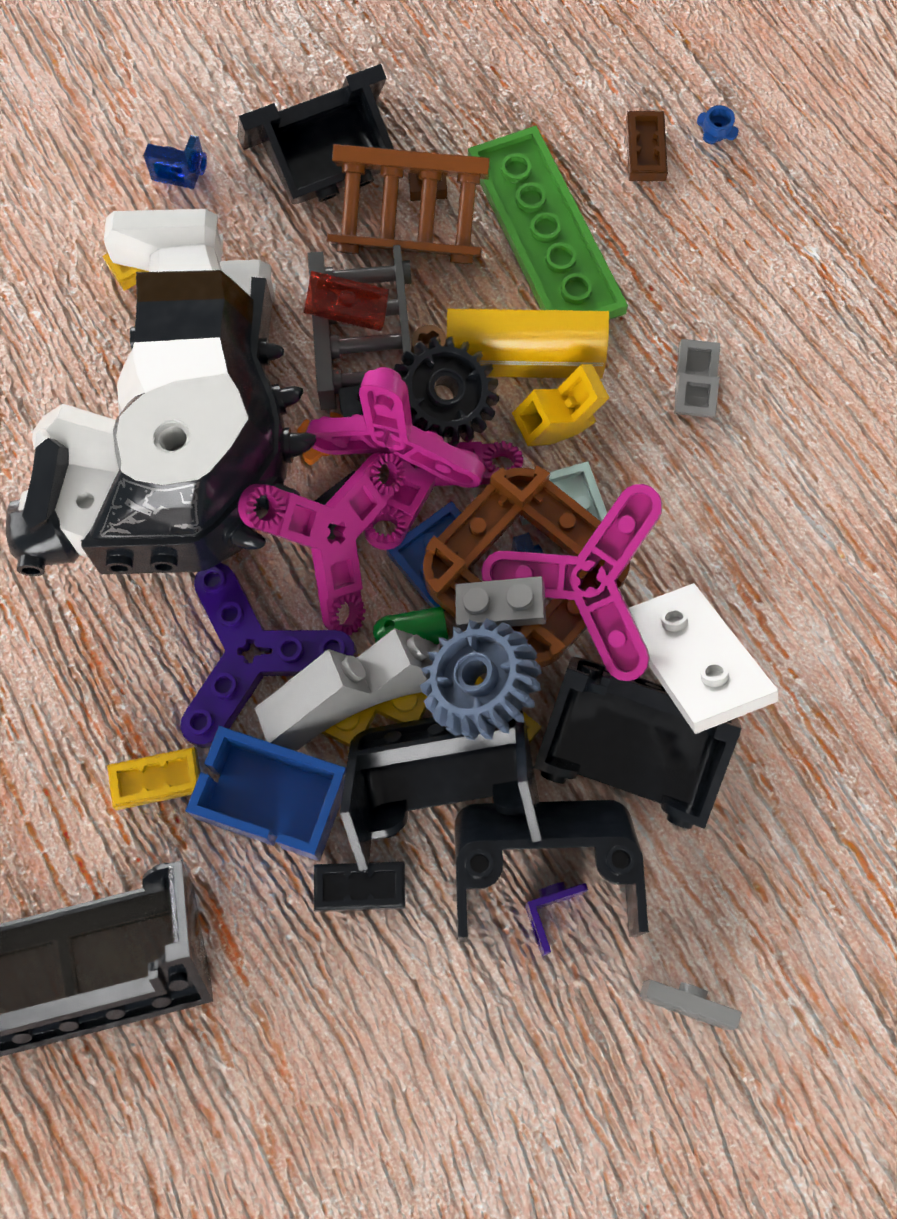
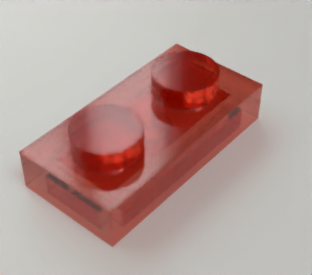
[303,271,389,331]

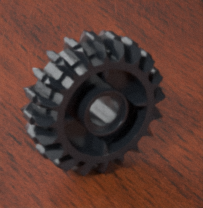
[393,336,499,447]

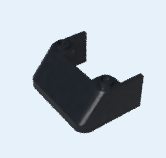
[340,709,542,871]
[454,800,649,942]

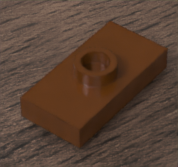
[626,111,668,181]

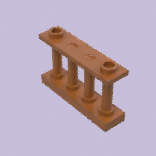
[327,144,490,264]

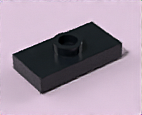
[314,862,406,912]

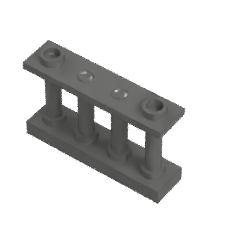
[307,245,412,410]

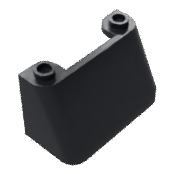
[533,657,742,829]

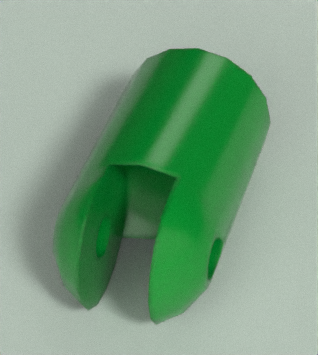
[373,606,449,645]

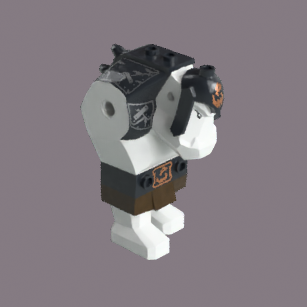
[6,209,316,576]

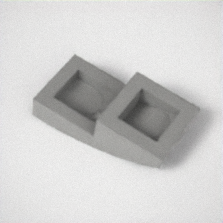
[674,339,721,418]

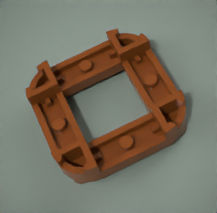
[423,466,630,668]

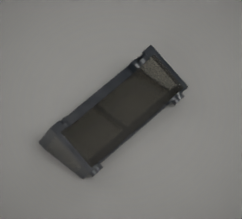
[0,860,213,1057]

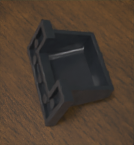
[237,64,394,204]

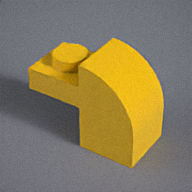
[512,364,610,446]

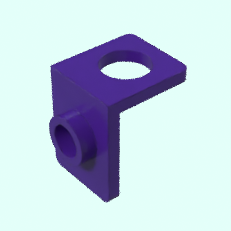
[525,882,588,956]

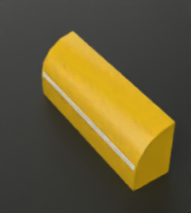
[447,308,609,379]

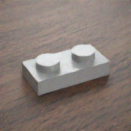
[455,576,546,631]

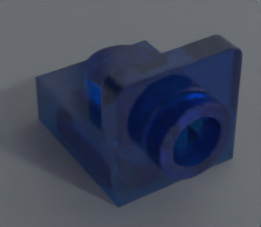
[143,135,207,189]

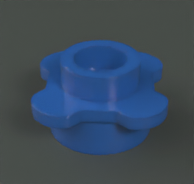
[697,105,739,144]

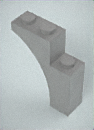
[255,628,442,751]

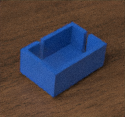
[185,726,346,862]

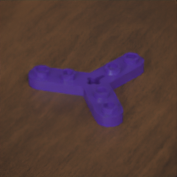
[181,563,358,748]

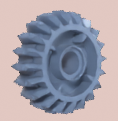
[419,618,542,741]

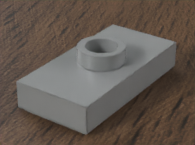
[639,980,742,1030]

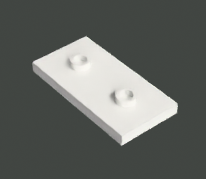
[629,583,779,734]

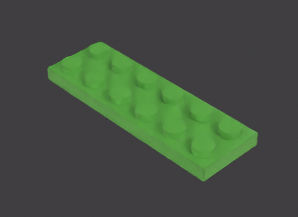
[468,126,628,320]

